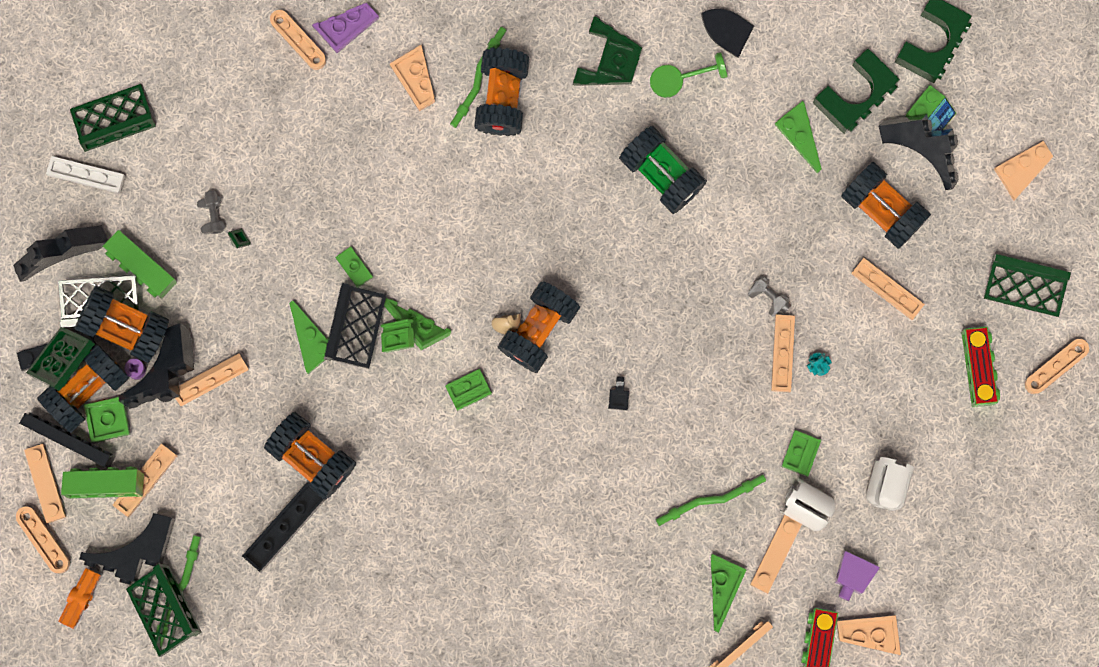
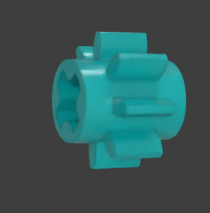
[806,352,832,376]

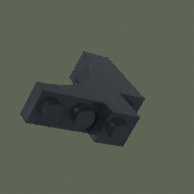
[879,114,959,190]
[13,225,108,282]
[118,323,194,409]
[79,513,175,585]

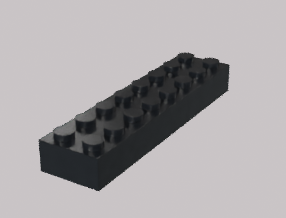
[19,412,115,468]
[242,482,325,573]

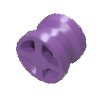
[125,359,146,380]

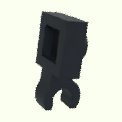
[608,377,629,411]

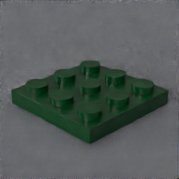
[26,327,95,391]

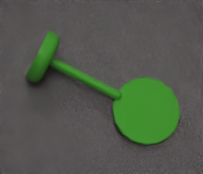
[650,52,728,98]

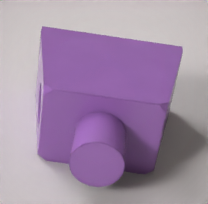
[835,551,880,601]

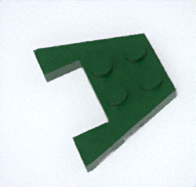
[573,16,642,86]

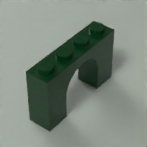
[895,0,972,83]
[813,49,900,134]

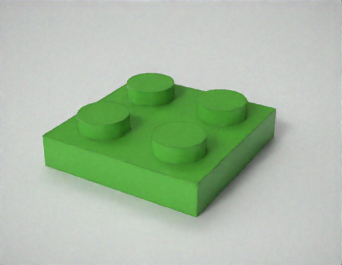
[84,397,131,443]

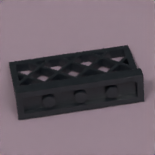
[323,283,386,369]

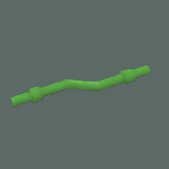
[450,27,507,128]
[655,474,766,526]
[153,535,201,649]

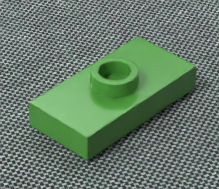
[335,246,373,288]

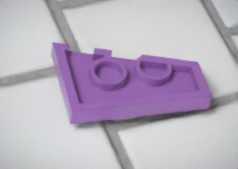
[312,3,379,53]

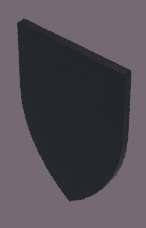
[701,9,754,58]

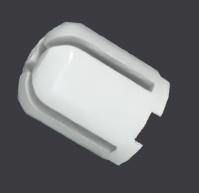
[866,457,914,511]
[779,478,836,531]

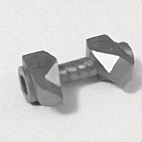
[197,191,225,234]
[748,276,792,317]

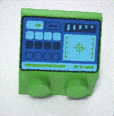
[905,85,956,132]

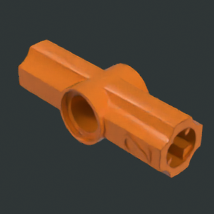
[58,568,102,629]

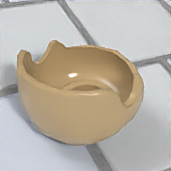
[491,314,521,334]

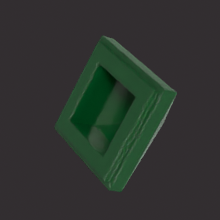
[228,228,251,249]

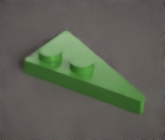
[775,101,822,174]
[384,298,451,350]
[289,300,328,375]
[711,554,746,633]

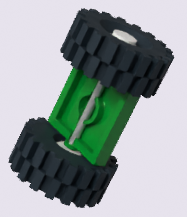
[619,126,707,214]

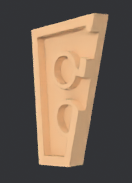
[390,45,435,112]
[994,141,1053,201]
[837,615,901,655]

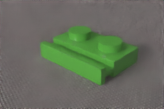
[381,319,414,353]
[445,369,492,412]
[781,430,821,477]

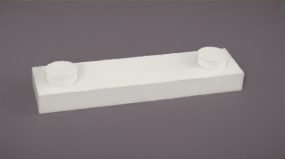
[46,156,125,194]

